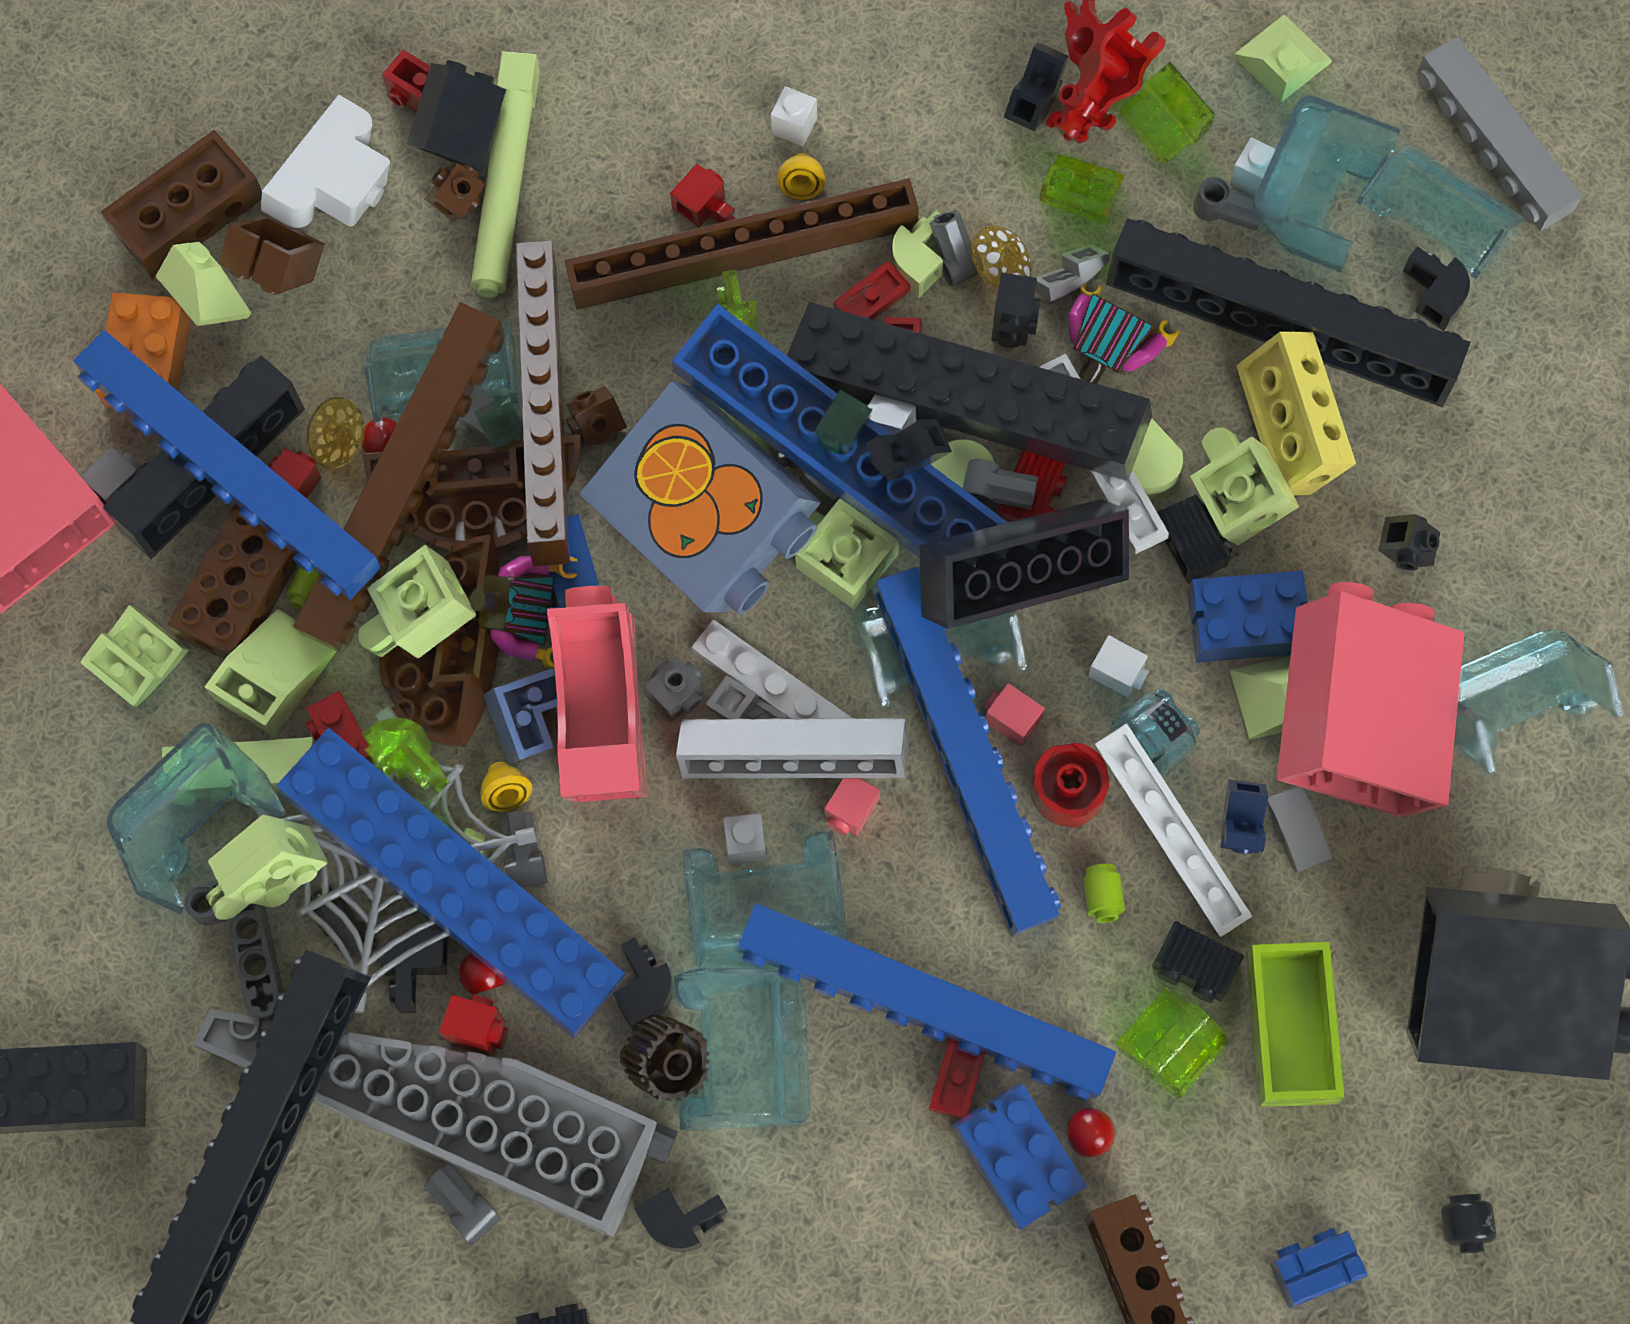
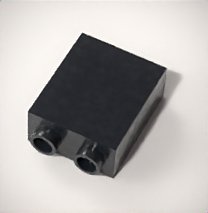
[1407,887,1630,1080]

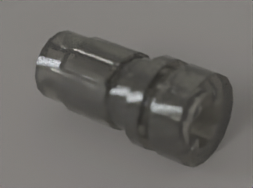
[310,885,380,964]

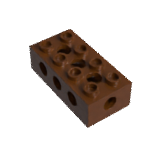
[101,130,262,279]
[167,503,297,659]
[1085,1194,1195,1324]

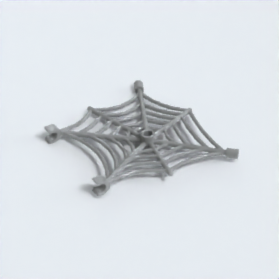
[252,707,537,1013]

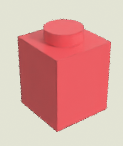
[984,683,1045,747]
[824,778,880,837]

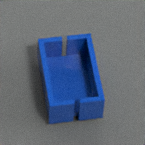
[1187,570,1308,663]
[951,1084,1087,1230]

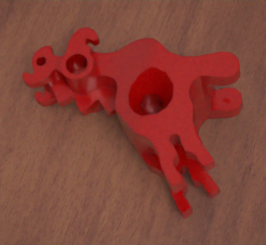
[1046,0,1165,143]

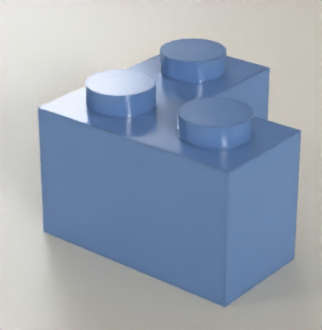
[483,668,557,764]

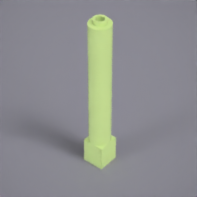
[471,51,540,298]

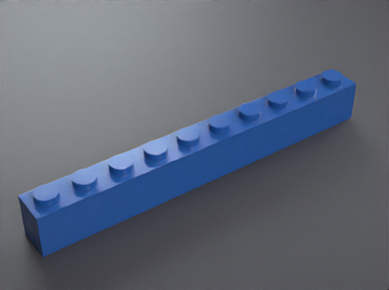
[73,330,380,600]
[872,566,1061,937]
[737,903,1117,1102]

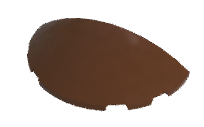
[363,435,581,551]
[379,535,499,747]

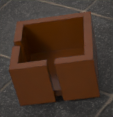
[218,214,325,295]

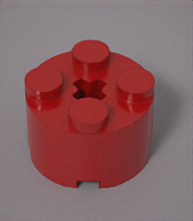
[1031,743,1109,828]

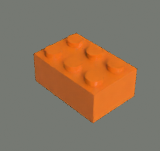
[95,292,191,408]

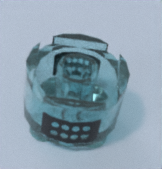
[1110,689,1200,777]

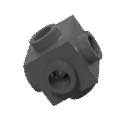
[644,656,704,723]

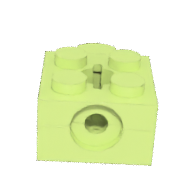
[1190,428,1299,546]
[795,498,899,610]
[358,545,476,658]
[206,814,328,920]

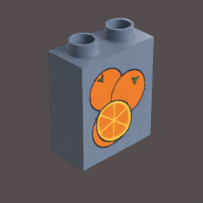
[579,381,821,615]

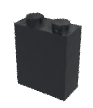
[407,60,506,170]

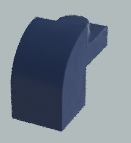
[1220,779,1268,854]

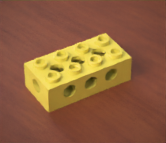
[1236,331,1356,495]

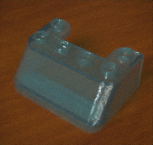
[1253,96,1401,273]

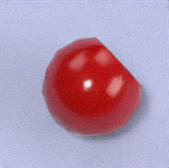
[360,417,397,454]
[459,953,505,994]
[1066,1107,1116,1158]

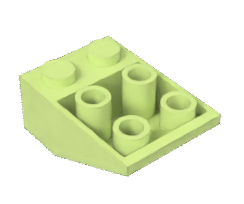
[205,609,337,738]

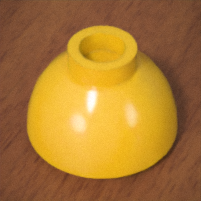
[777,153,826,200]
[480,762,532,812]

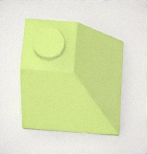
[1234,14,1332,103]
[156,242,252,326]
[1229,656,1290,740]

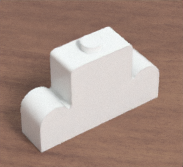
[261,95,390,228]

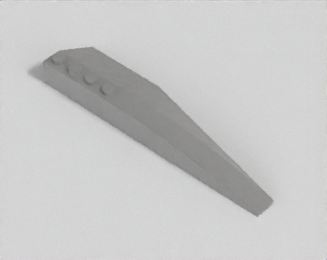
[193,1010,657,1238]

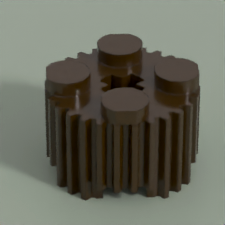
[620,1015,709,1102]

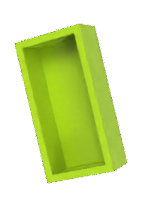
[1246,942,1344,1107]

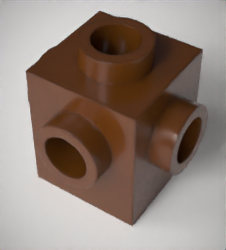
[424,163,485,221]
[566,386,627,446]

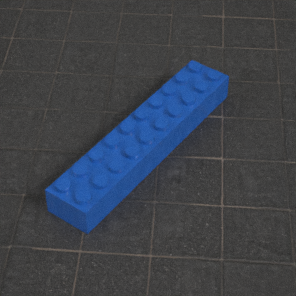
[672,304,1008,558]
[276,728,625,1039]

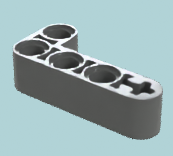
[184,880,284,1021]

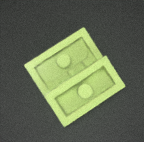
[80,605,189,707]

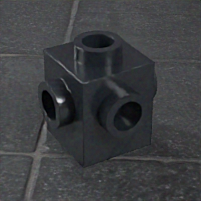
[1378,514,1441,571]

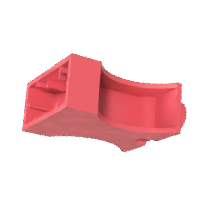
[547,586,648,803]

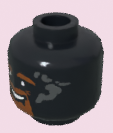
[1441,1194,1496,1254]

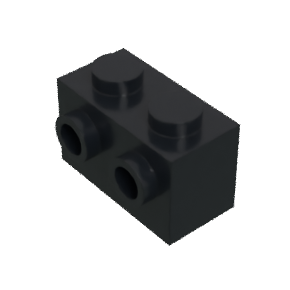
[991,272,1041,348]

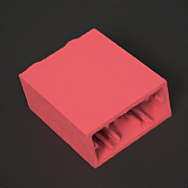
[0,384,115,613]
[1277,582,1464,817]

